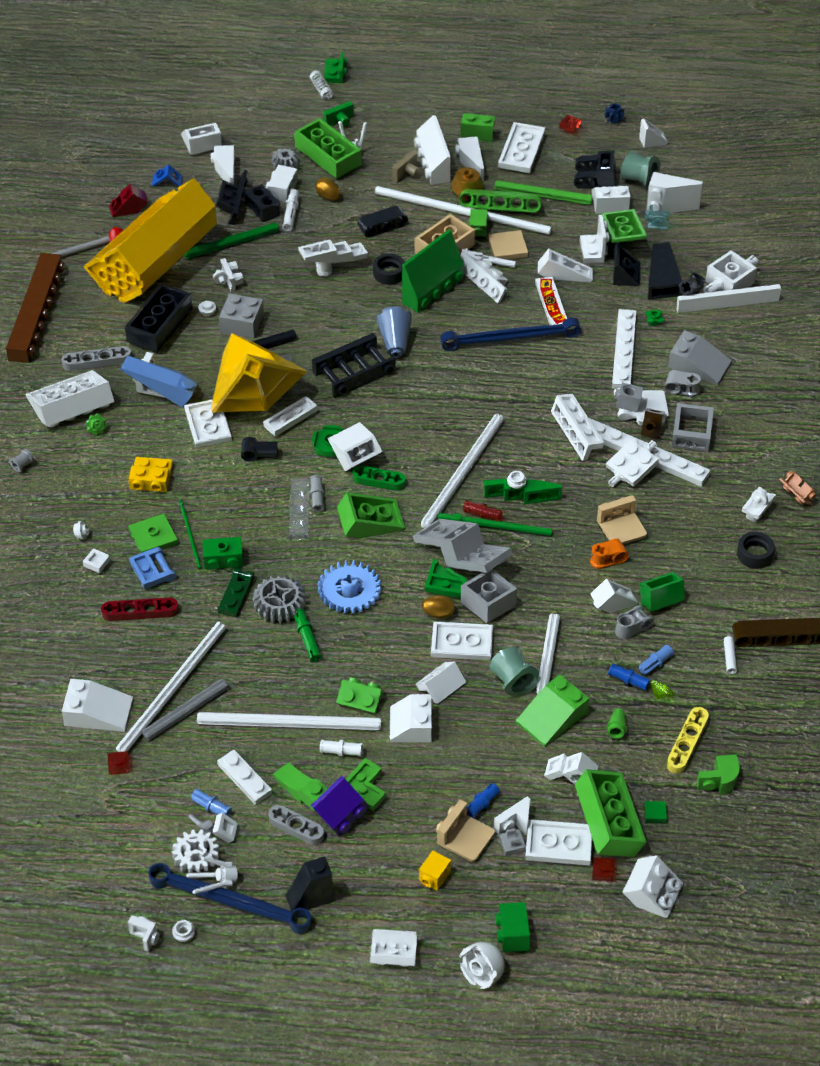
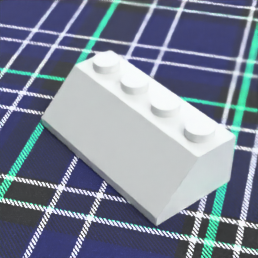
[414,115,450,185]

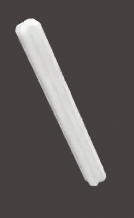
[536,613,560,695]

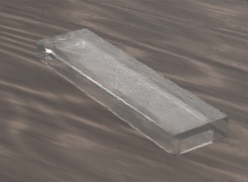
[289,478,310,540]

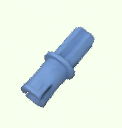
[638,645,674,675]
[191,789,232,816]

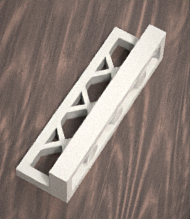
[551,394,604,461]

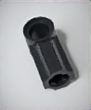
[679,273,705,295]
[241,437,278,462]

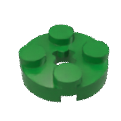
[312,425,343,457]

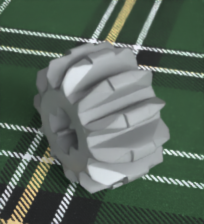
[272,148,300,170]

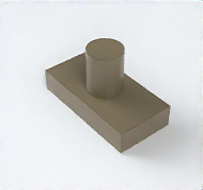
[392,150,420,182]

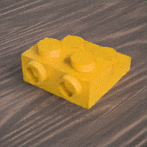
[128,457,173,492]

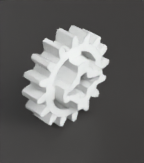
[172,829,219,873]

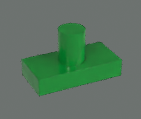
[323,101,354,127]

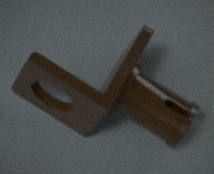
[641,408,665,438]

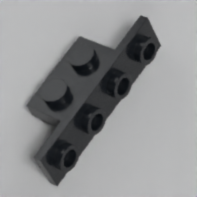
[215,170,248,225]

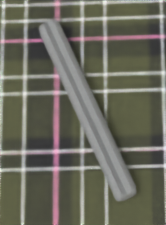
[142,679,228,741]

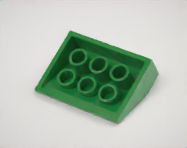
[402,229,464,313]

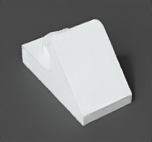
[494,796,530,835]

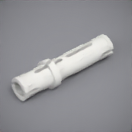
[282,189,299,232]

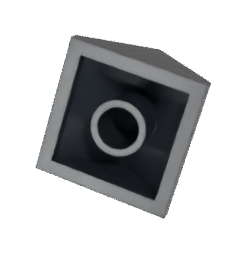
[613,242,640,286]

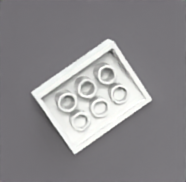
[26,370,114,427]

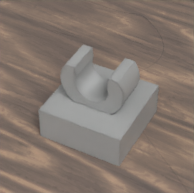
[499,828,526,856]

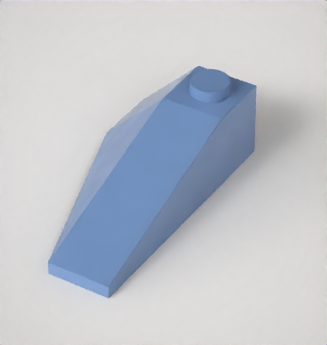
[120,356,197,407]

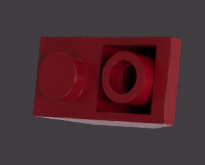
[109,184,148,217]

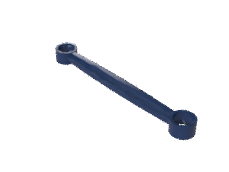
[440,318,581,351]
[148,863,312,934]

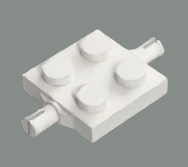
[606,440,659,487]

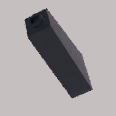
[647,242,682,300]

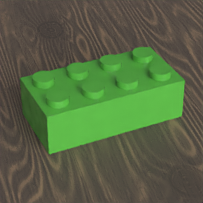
[294,118,362,179]
[575,769,646,857]

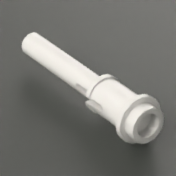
[461,248,516,268]

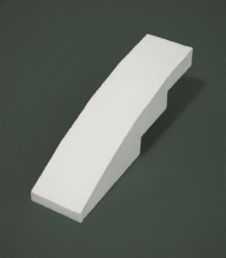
[298,240,368,263]

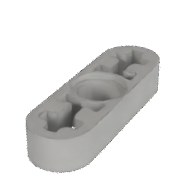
[268,805,324,845]

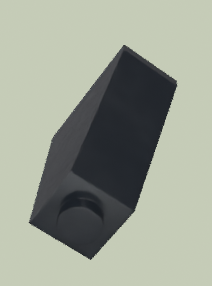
[285,856,334,911]

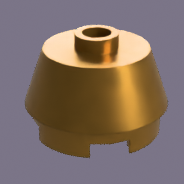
[451,167,484,200]

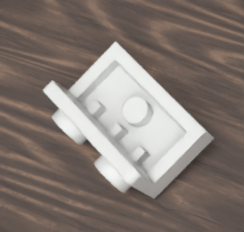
[370,929,417,966]

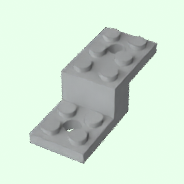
[413,519,513,573]

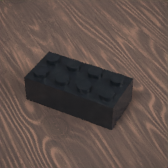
[125,283,193,353]

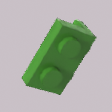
[336,677,384,714]

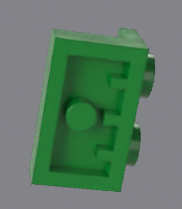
[324,52,347,83]

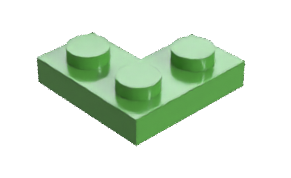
[346,758,386,811]

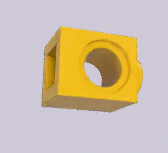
[419,850,451,890]

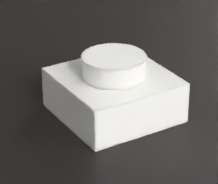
[83,548,110,573]
[544,754,567,780]
[212,813,238,843]

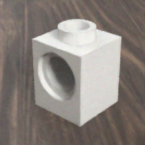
[562,752,598,785]

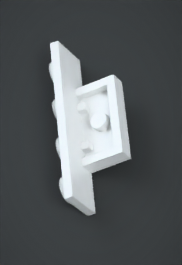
[460,251,508,303]

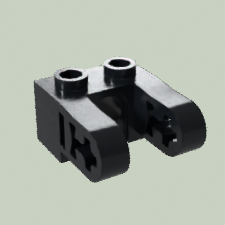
[574,150,616,189]

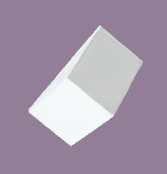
[639,118,668,148]

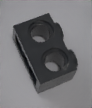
[245,184,281,222]

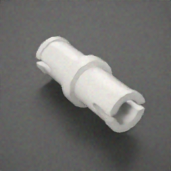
[320,740,363,757]

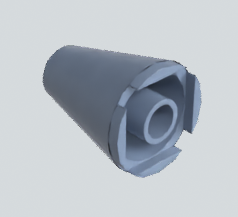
[377,306,412,358]

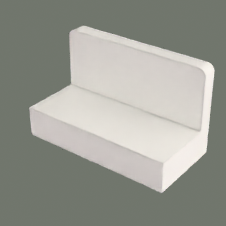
[416,662,466,704]

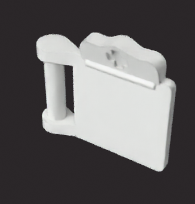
[614,388,669,426]

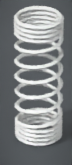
[310,70,333,100]

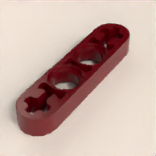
[101,597,179,621]

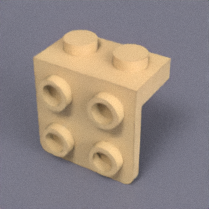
[597,495,647,544]
[436,800,494,862]

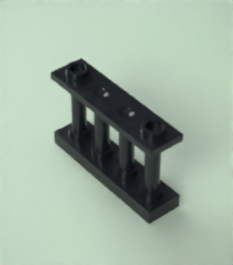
[312,333,396,398]

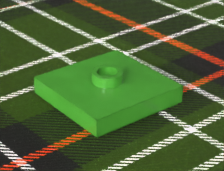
[128,514,178,553]

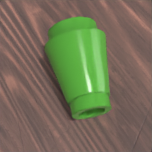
[606,708,627,739]

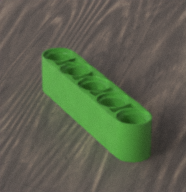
[459,189,541,212]

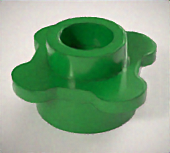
[645,310,664,326]

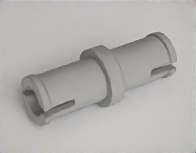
[309,475,325,512]

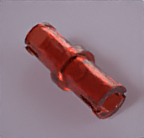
[463,500,503,521]

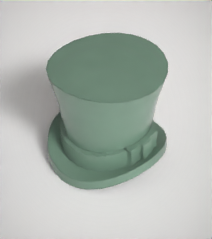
[621,150,660,187]
[490,647,539,695]

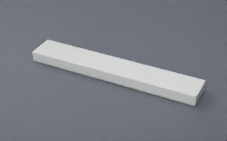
[676,284,781,313]

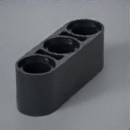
[357,206,408,238]

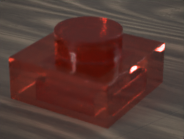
[559,115,581,134]
[108,751,130,775]
[592,857,615,882]

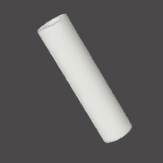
[724,636,737,674]

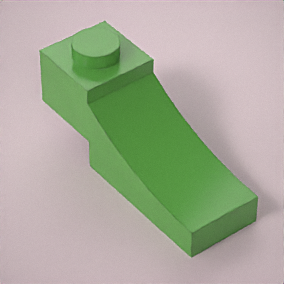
[273,762,328,812]

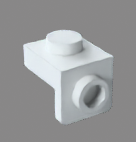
[128,915,159,952]

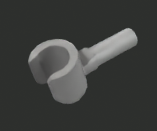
[188,814,213,835]

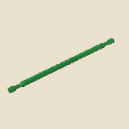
[179,500,202,569]

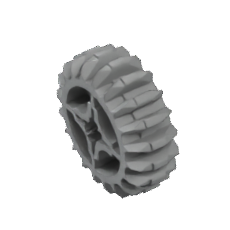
[253,575,306,624]

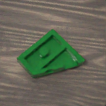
[425,559,467,598]

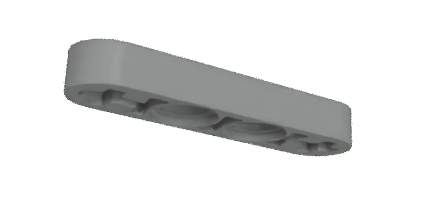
[61,346,132,371]

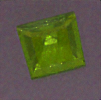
[651,680,675,699]

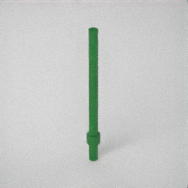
[438,513,552,536]

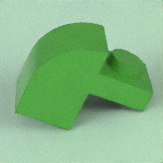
[469,209,488,237]
[696,754,740,796]

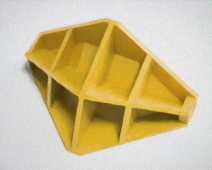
[210,333,307,413]

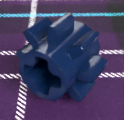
[605,103,625,124]

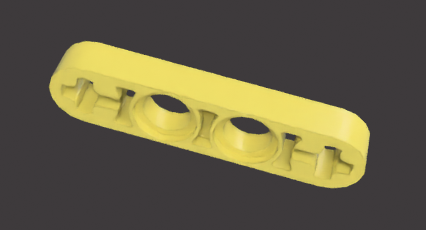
[667,707,709,774]

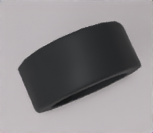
[373,253,405,285]
[737,531,775,568]

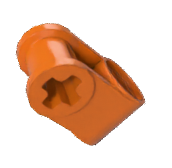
[590,538,629,569]

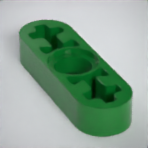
[352,466,406,491]

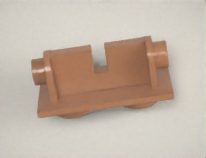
[779,471,817,506]

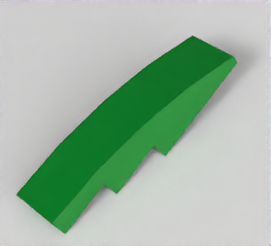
[483,479,562,505]

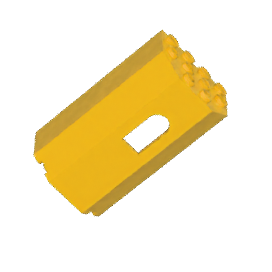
[83,178,217,303]

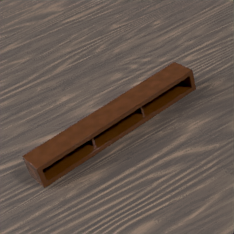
[6,253,65,363]

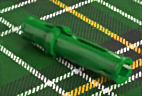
[294,609,322,663]

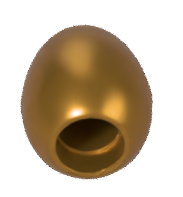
[315,177,341,201]
[422,595,455,619]

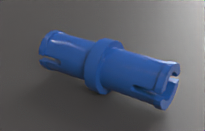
[608,663,650,691]
[467,783,500,818]

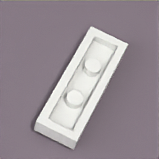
[263,396,318,436]
[217,750,272,805]

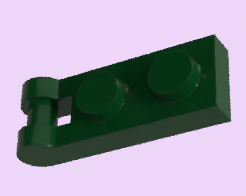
[218,568,255,618]

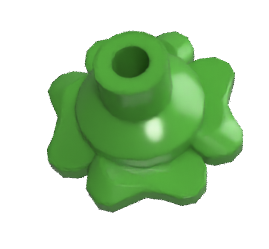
[85,413,108,436]

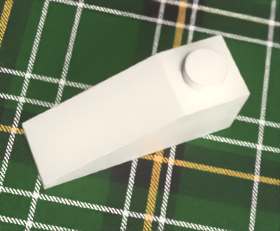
[455,137,484,181]
[211,145,235,184]
[538,249,593,282]

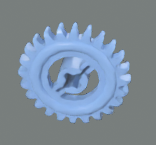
[318,560,382,614]

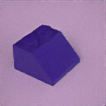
[311,776,369,836]

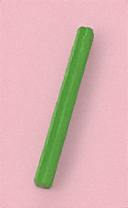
[494,180,592,205]

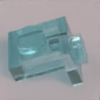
[645,205,670,229]

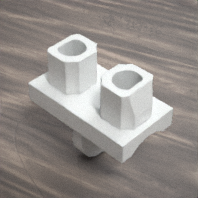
[213,258,243,292]
[742,487,776,522]

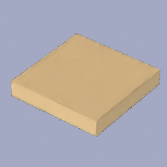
[488,230,528,260]

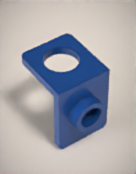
[152,164,182,187]

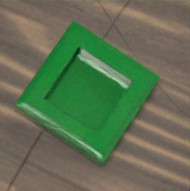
[644,801,667,823]

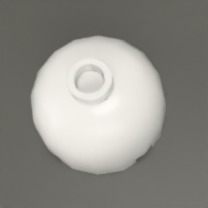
[460,941,505,989]

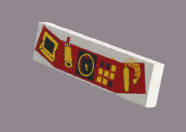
[535,276,567,325]

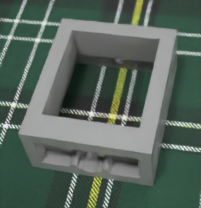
[672,403,714,452]

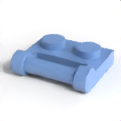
[129,547,177,589]

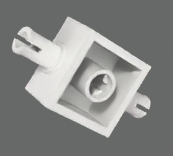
[703,251,758,293]

